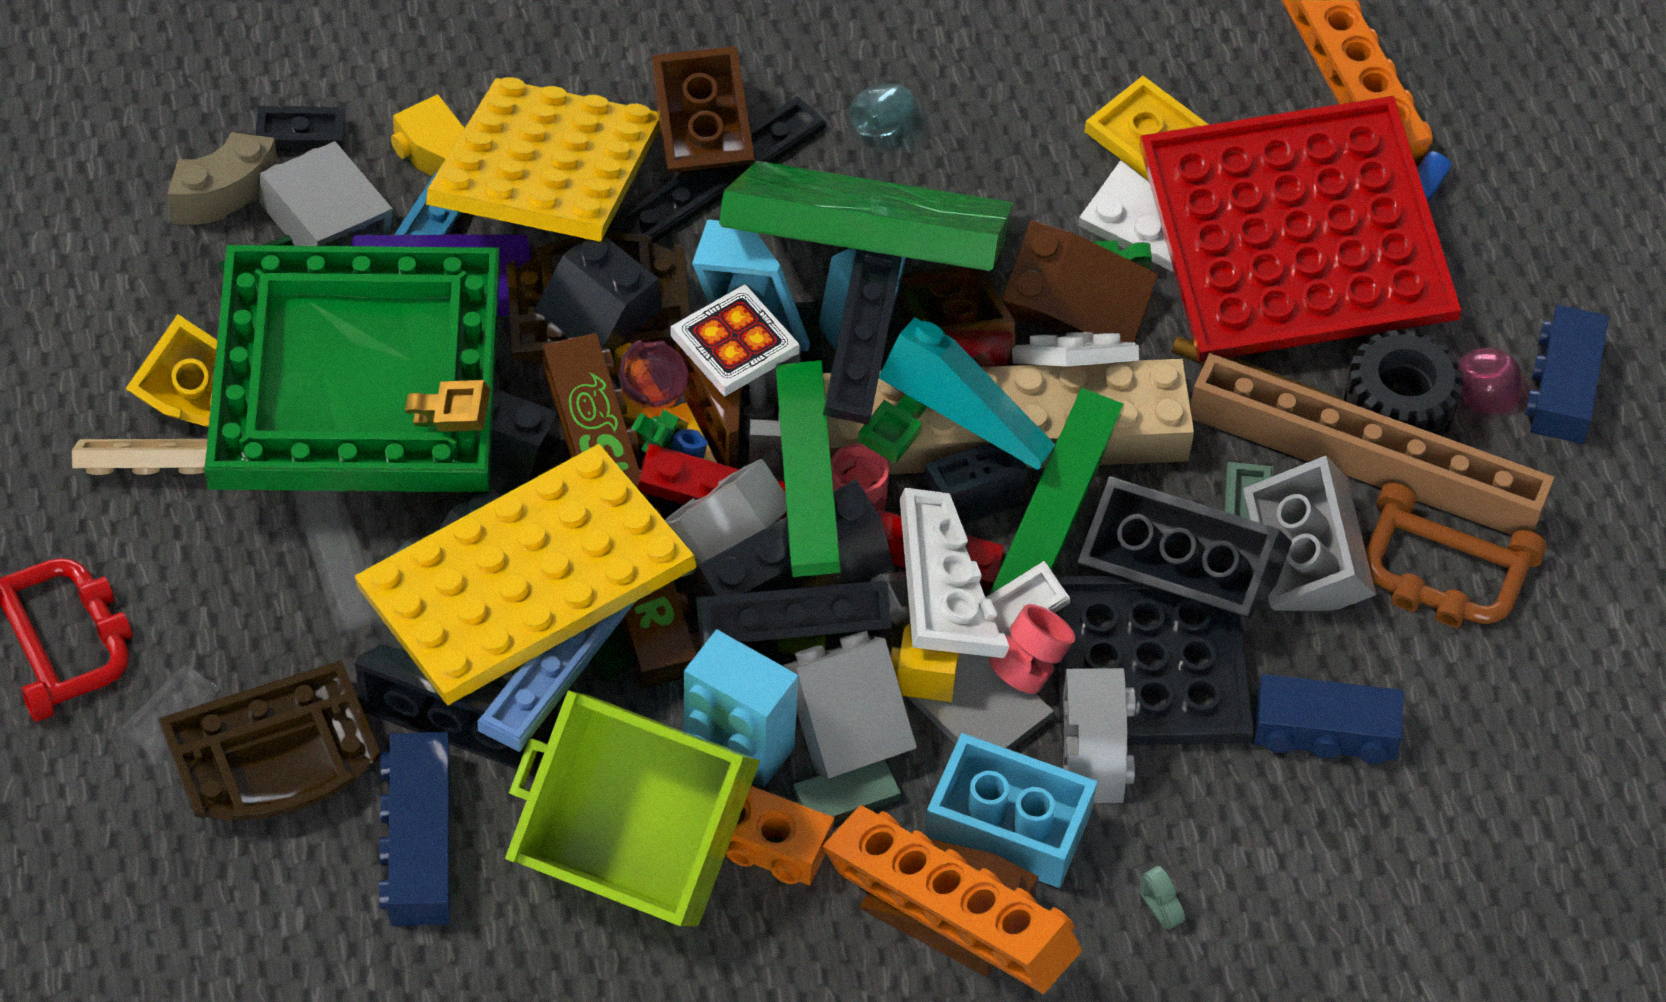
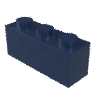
[1524,304,1609,444]
[1253,674,1404,764]

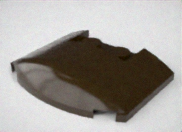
[506,233,690,364]
[158,660,380,821]

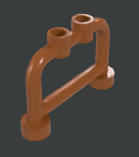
[1366,483,1547,628]

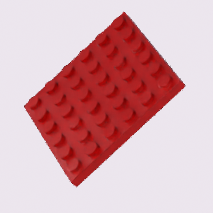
[1139,96,1461,362]

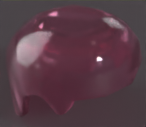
[618,340,689,410]
[1458,347,1522,415]

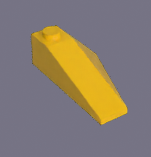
[126,314,217,427]

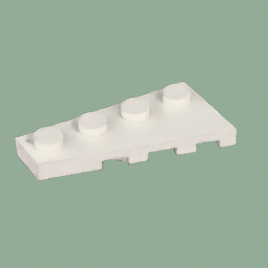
[1078,161,1174,272]
[900,488,1010,658]

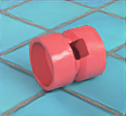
[831,443,889,511]
[989,604,1076,694]

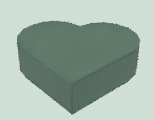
[1139,866,1185,930]

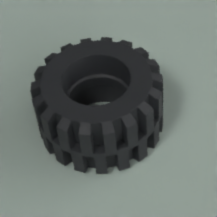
[1343,330,1463,437]

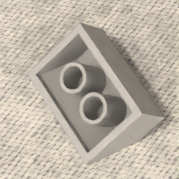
[1243,455,1376,611]

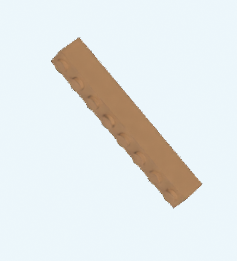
[1190,353,1554,535]

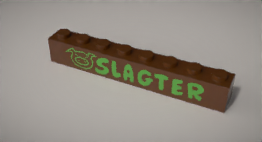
[543,333,702,689]

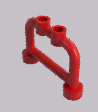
[0,558,133,723]

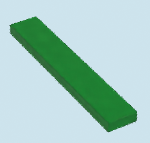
[776,360,841,577]
[989,387,1124,595]

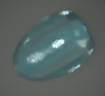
[849,83,915,137]

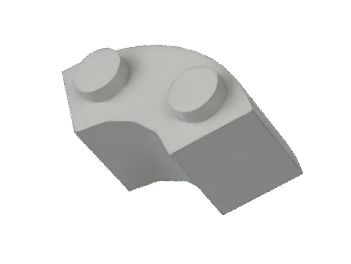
[665,459,787,577]
[1063,668,1135,803]

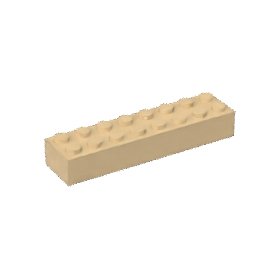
[823,359,1194,474]

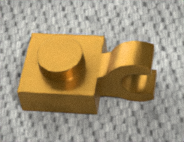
[405,380,490,432]

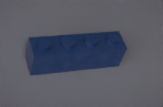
[379,732,450,926]

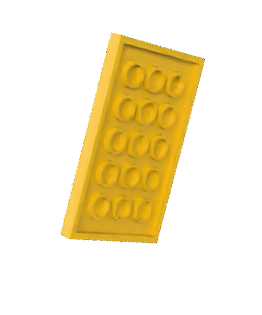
[426,77,659,242]
[354,444,697,706]

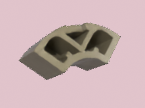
[167,132,278,225]

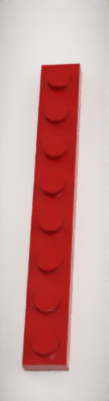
[637,443,1004,590]

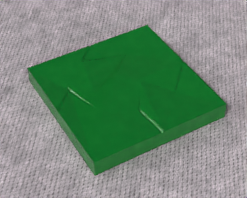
[719,161,1014,271]
[204,245,501,492]

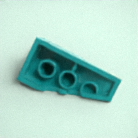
[879,318,1055,470]

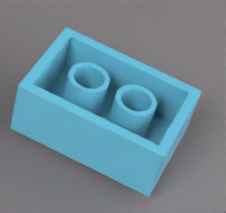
[683,629,799,789]
[924,733,1098,888]

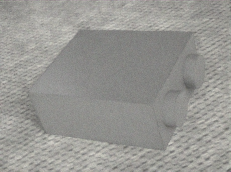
[259,141,393,246]
[783,631,917,779]

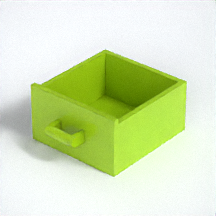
[505,690,761,926]

